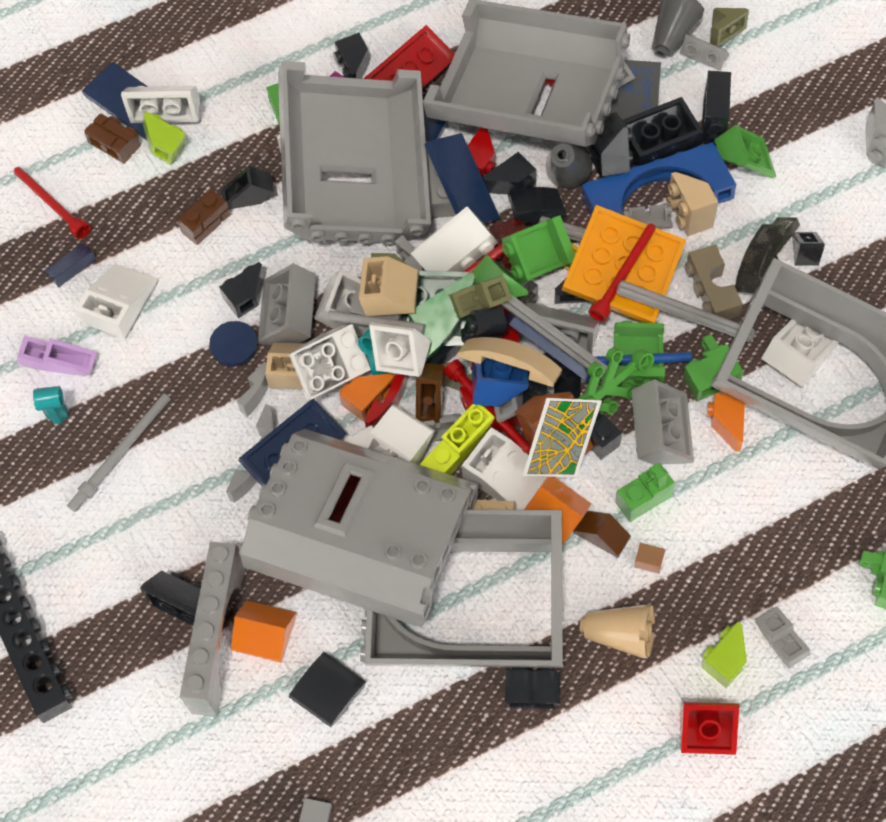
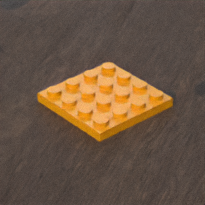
[562,205,686,323]

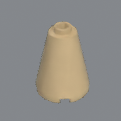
[580,604,655,658]

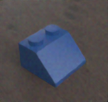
[472,357,529,407]

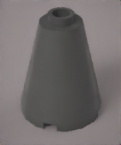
[652,0,704,58]
[546,143,592,189]

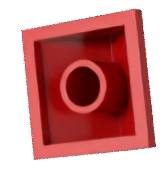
[680,702,740,755]

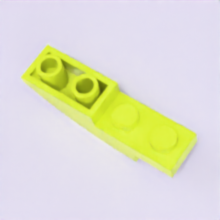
[419,404,495,475]

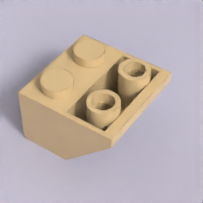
[666,172,718,237]
[359,256,419,316]
[265,342,306,389]

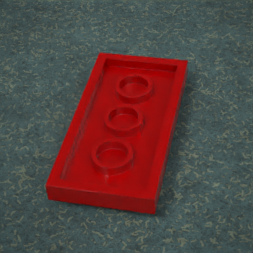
[364,24,455,89]

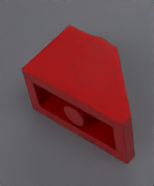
[468,127,496,177]

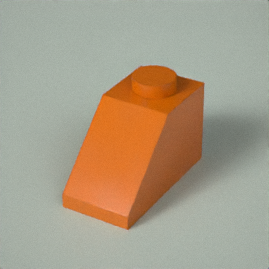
[339,373,394,422]
[707,393,745,452]

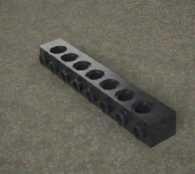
[0,540,73,723]

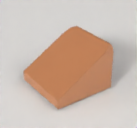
[634,543,665,574]

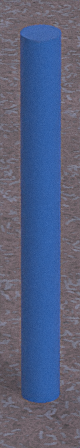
[594,352,692,366]

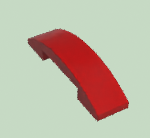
[365,374,408,428]

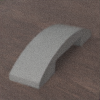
[226,404,275,503]

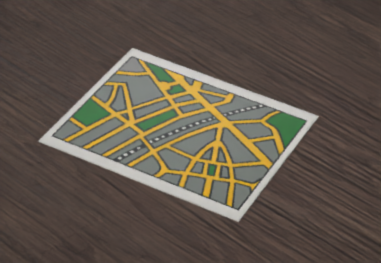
[522,398,602,477]

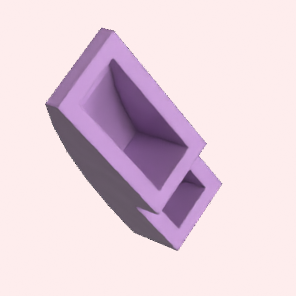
[17,335,97,375]

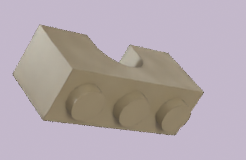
[685,244,743,320]

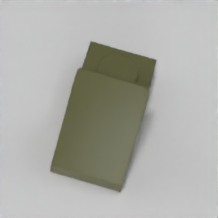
[710,8,749,47]

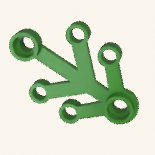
[578,347,654,415]

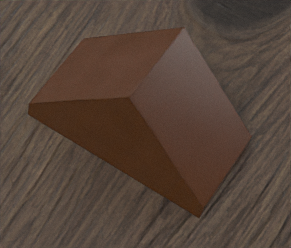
[573,511,631,558]

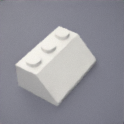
[121,85,200,123]
[411,207,498,272]

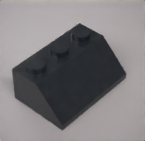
[624,97,703,166]
[140,570,233,630]

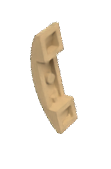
[457,337,562,387]

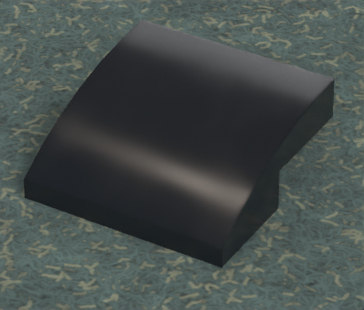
[508,187,566,224]
[289,652,366,728]

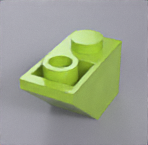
[143,111,186,165]
[701,622,747,689]

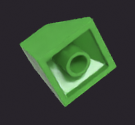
[714,125,776,178]

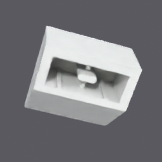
[364,405,435,465]

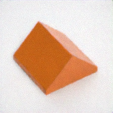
[524,477,592,545]
[231,601,297,663]

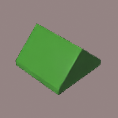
[472,254,528,297]

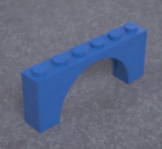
[582,142,736,217]

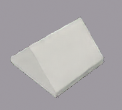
[369,323,431,377]

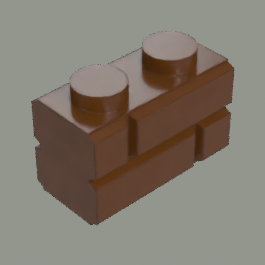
[84,113,140,164]
[177,189,230,245]
[415,363,444,423]

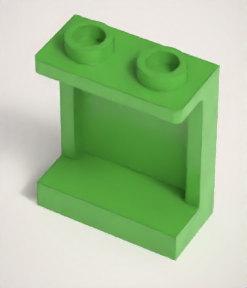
[501,215,575,283]
[613,321,665,387]

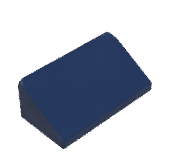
[44,244,96,287]

